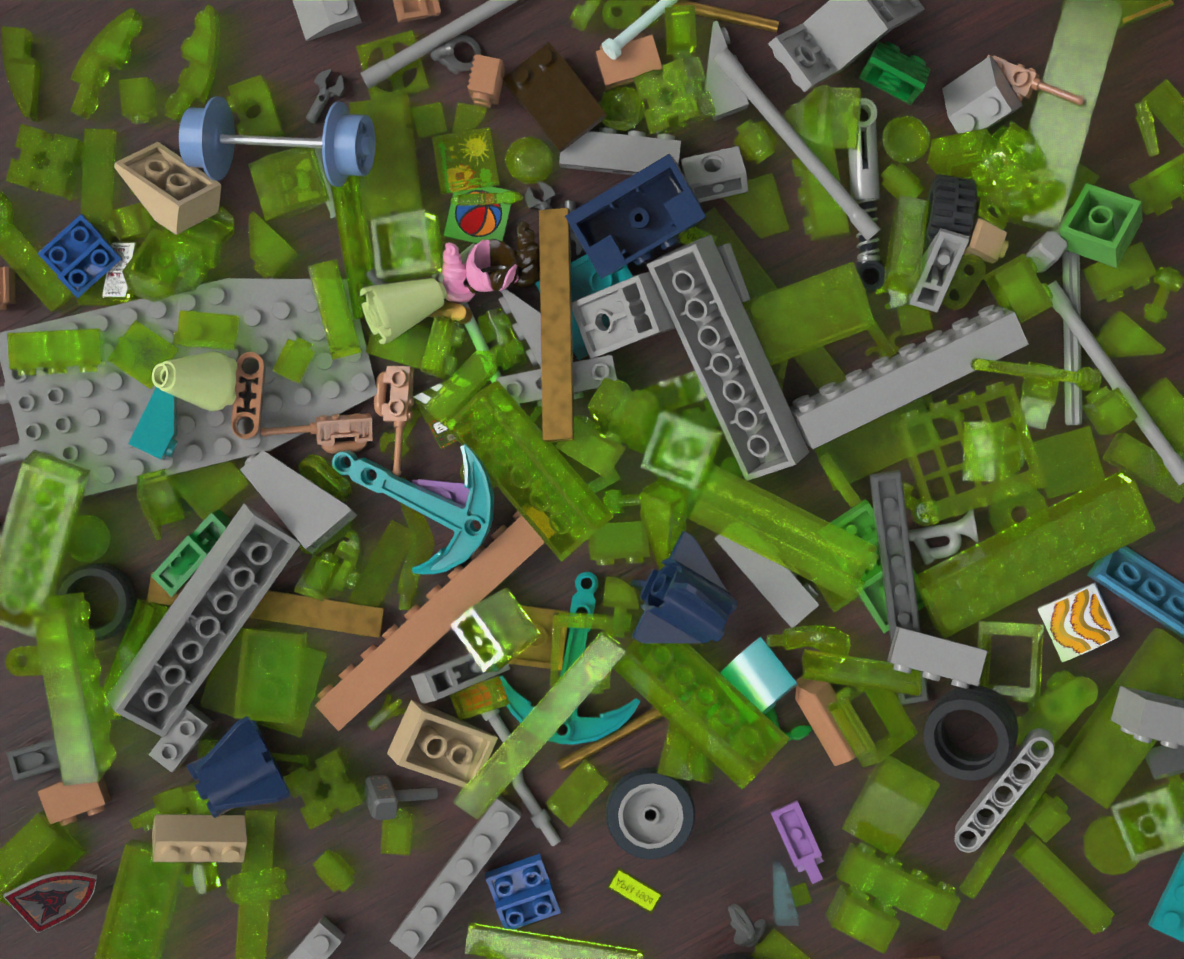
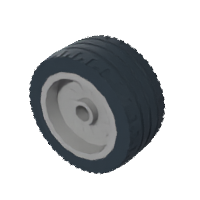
[606,767,695,860]

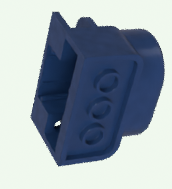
[565,154,706,279]

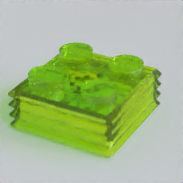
[421,315,466,381]

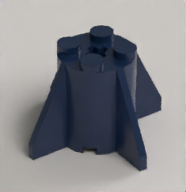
[630,531,737,643]
[187,715,292,818]

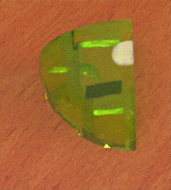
[657,709,714,783]

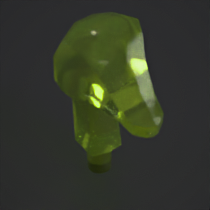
[767,624,850,680]

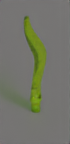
[397,476,435,610]

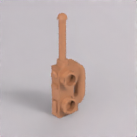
[987,55,1084,105]
[374,366,414,476]
[260,413,373,454]

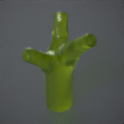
[366,694,407,731]

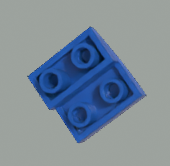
[37,213,122,298]
[485,854,561,932]

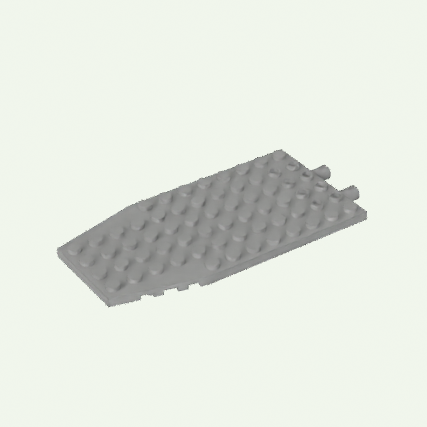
[0,278,377,508]

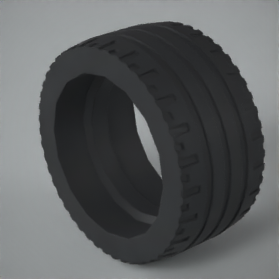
[923,685,1018,781]

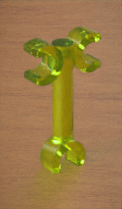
[844,290,909,358]

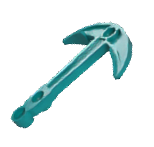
[332,443,494,574]
[497,572,640,745]

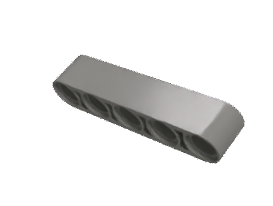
[955,728,1054,853]

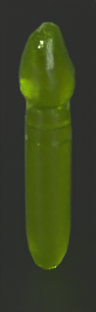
[450,191,523,206]

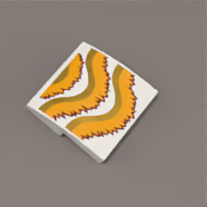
[1038,583,1120,662]

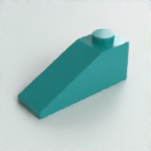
[128,387,179,460]

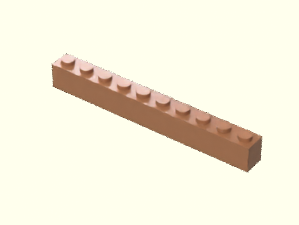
[315,504,558,732]

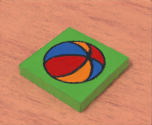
[444,179,514,244]

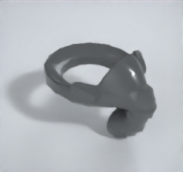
[431,35,481,74]
[728,903,767,947]

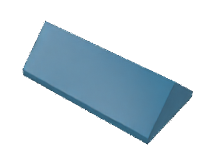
[1087,537,1184,639]

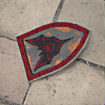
[4,871,97,933]

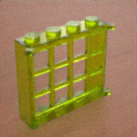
[889,381,1047,524]

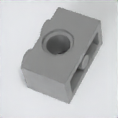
[681,146,748,203]
[149,704,214,772]

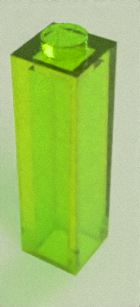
[1012,835,1114,935]

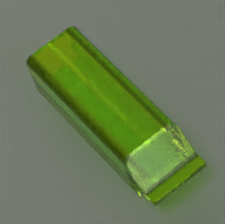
[308,259,362,360]
[423,346,502,427]

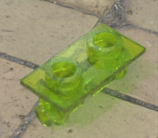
[477,308,526,371]
[225,867,290,905]

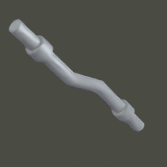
[473,683,561,846]

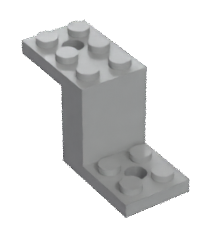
[768,0,925,92]
[572,243,750,359]

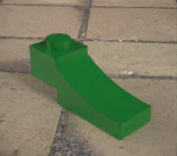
[151,509,232,597]

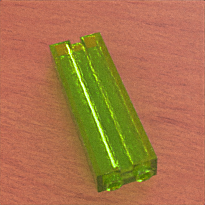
[688,466,879,601]

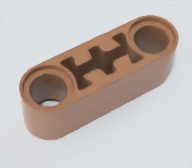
[231,352,266,440]

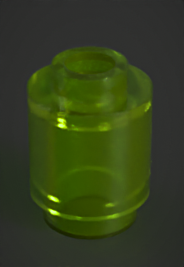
[880,162,925,206]
[312,849,355,893]

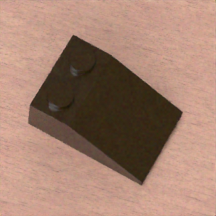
[502,42,607,153]

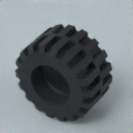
[922,174,977,248]

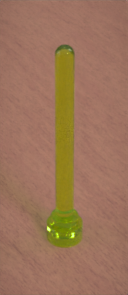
[970,358,1101,392]

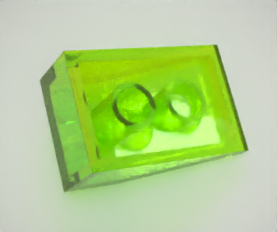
[842,751,940,857]

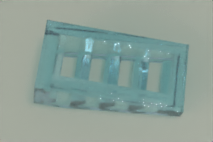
[773,861,799,926]

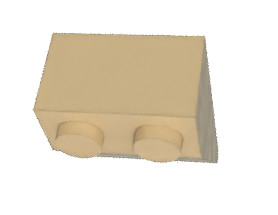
[114,142,221,235]
[387,700,498,791]

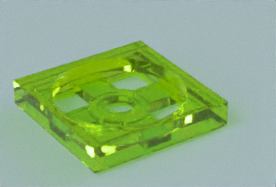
[356,30,429,104]

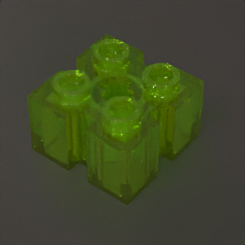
[633,57,716,134]
[5,124,86,201]
[587,378,666,456]
[284,746,365,830]

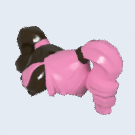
[442,221,540,304]

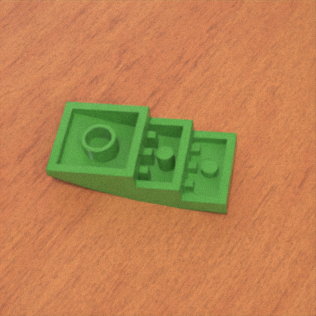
[817,499,933,633]

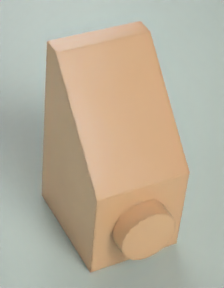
[963,218,1009,264]

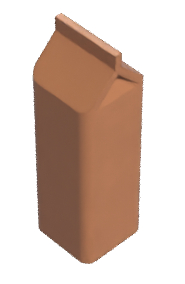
[795,668,868,766]

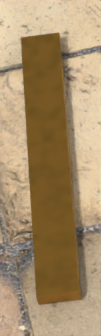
[539,208,574,442]
[147,572,385,638]

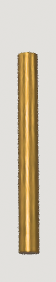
[669,0,779,33]
[557,705,665,771]

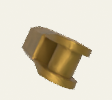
[428,300,472,324]

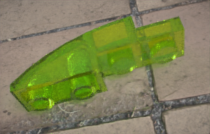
[165,4,221,124]
[70,8,143,120]
[129,782,212,832]

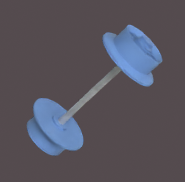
[179,96,376,187]

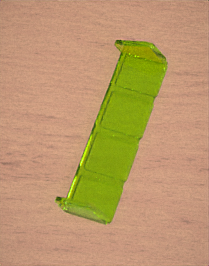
[1000,0,1123,232]

